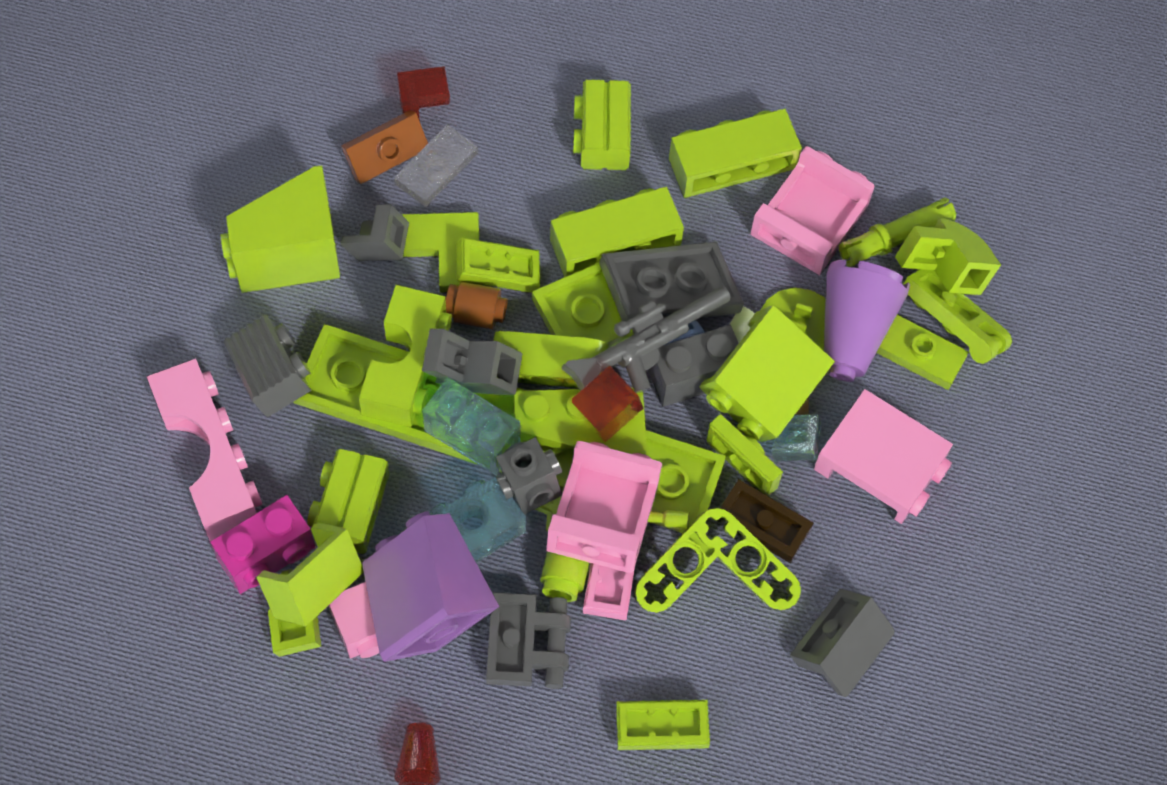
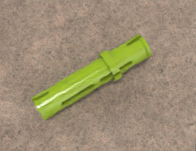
[839,197,956,267]

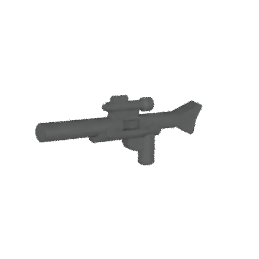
[561,286,731,393]

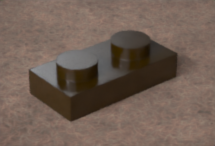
[717,479,814,564]

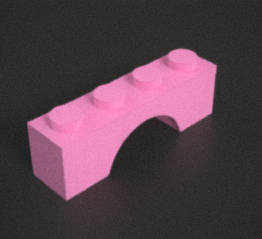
[147,359,263,541]

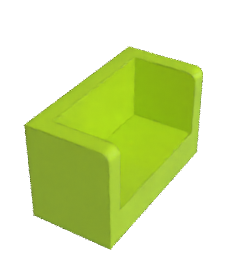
[257,522,364,626]

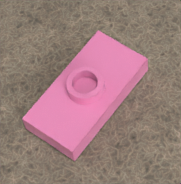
[583,563,635,621]

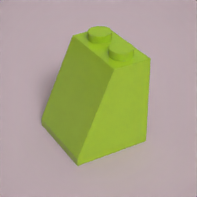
[220,165,340,293]

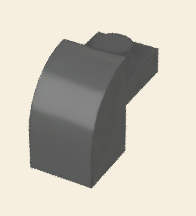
[422,329,523,395]

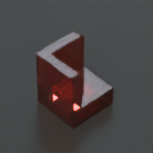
[397,66,450,121]
[572,365,644,442]

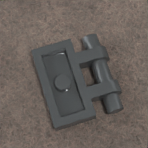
[486,593,571,689]

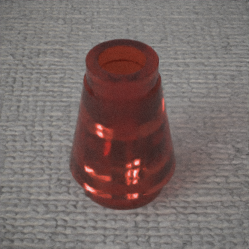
[394,723,441,785]

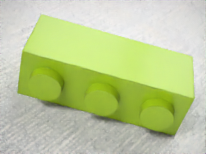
[669,108,802,198]
[550,186,684,277]

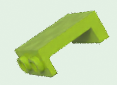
[699,305,835,442]

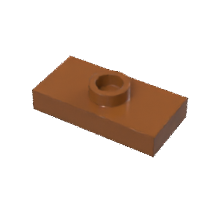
[341,110,430,184]

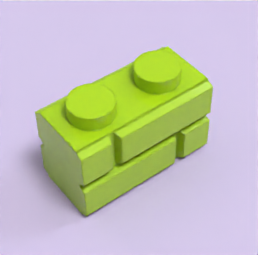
[573,79,631,170]
[307,449,390,554]

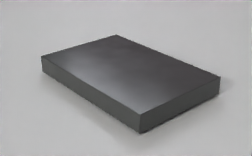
[599,242,744,321]

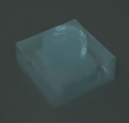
[771,414,821,461]

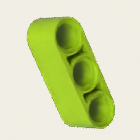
[493,331,611,389]

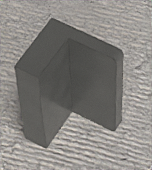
[790,588,895,697]

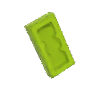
[457,237,540,293]
[876,315,969,390]
[706,414,783,496]
[616,700,710,750]

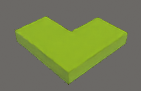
[401,212,481,293]

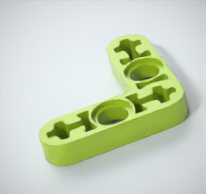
[634,508,801,613]

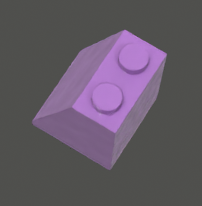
[362,511,499,662]

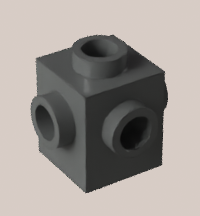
[495,437,562,515]

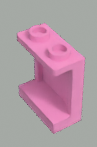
[750,146,875,275]
[814,389,953,524]
[546,441,662,574]

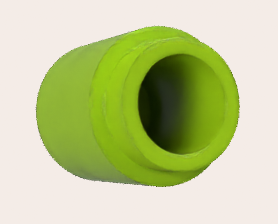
[540,551,590,602]

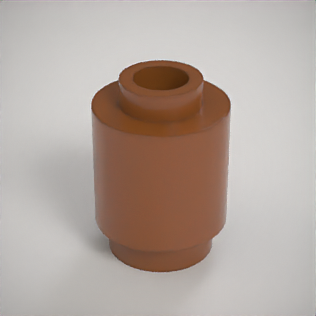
[446,282,508,330]

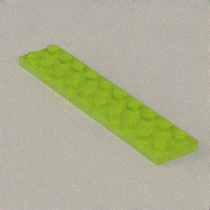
[293,324,726,533]

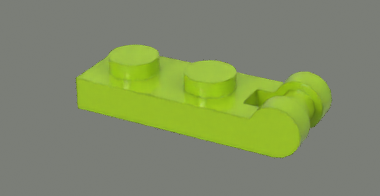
[903,270,1012,364]

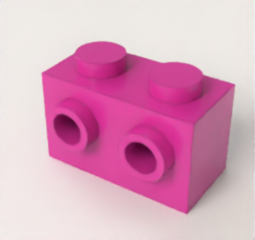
[210,495,316,594]

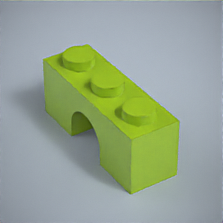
[359,285,452,428]

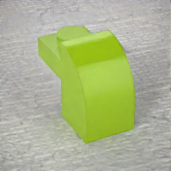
[895,218,1001,295]

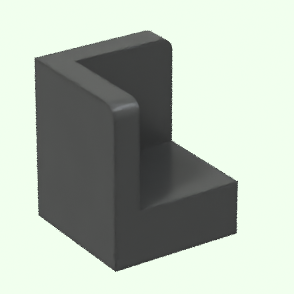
[341,204,409,261]

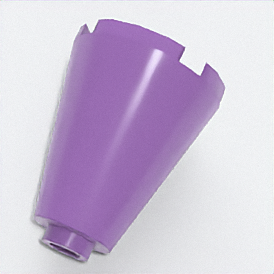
[824,260,910,382]

